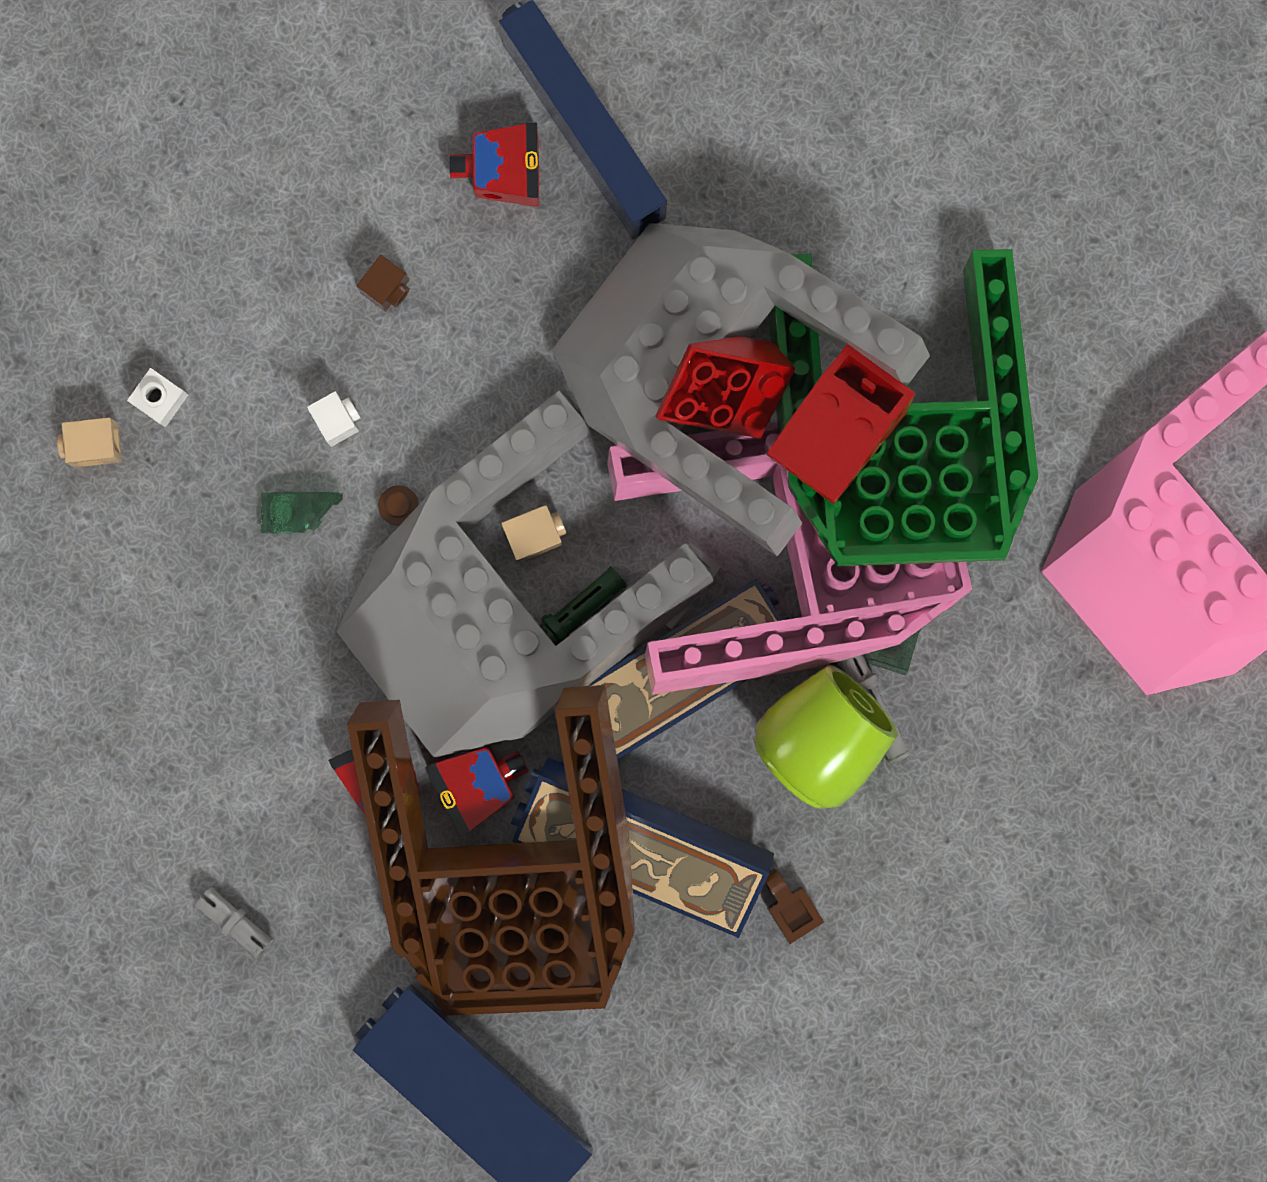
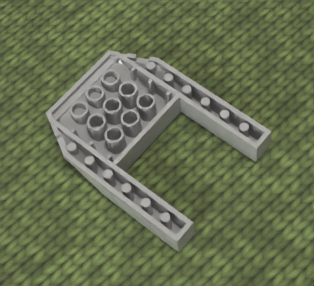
[552,223,930,556]
[336,390,715,757]

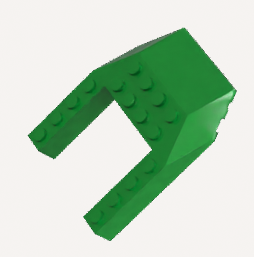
[768,249,1038,566]

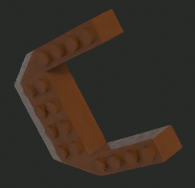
[347,685,635,1016]

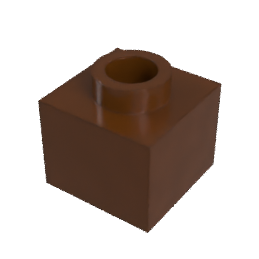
[356,254,410,312]

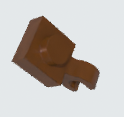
[765,868,824,944]

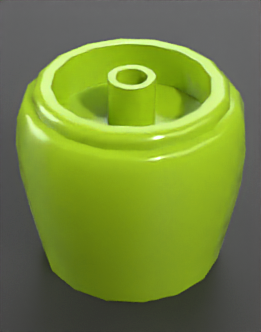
[753,665,898,809]

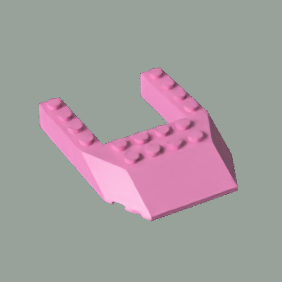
[1041,331,1267,695]
[607,421,972,695]

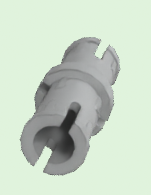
[195,887,274,959]

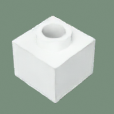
[127,368,188,427]
[307,391,360,447]

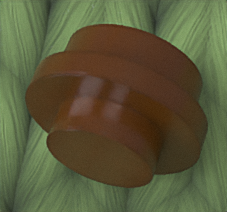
[378,485,419,526]

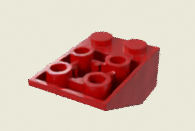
[655,336,796,439]
[766,344,916,504]

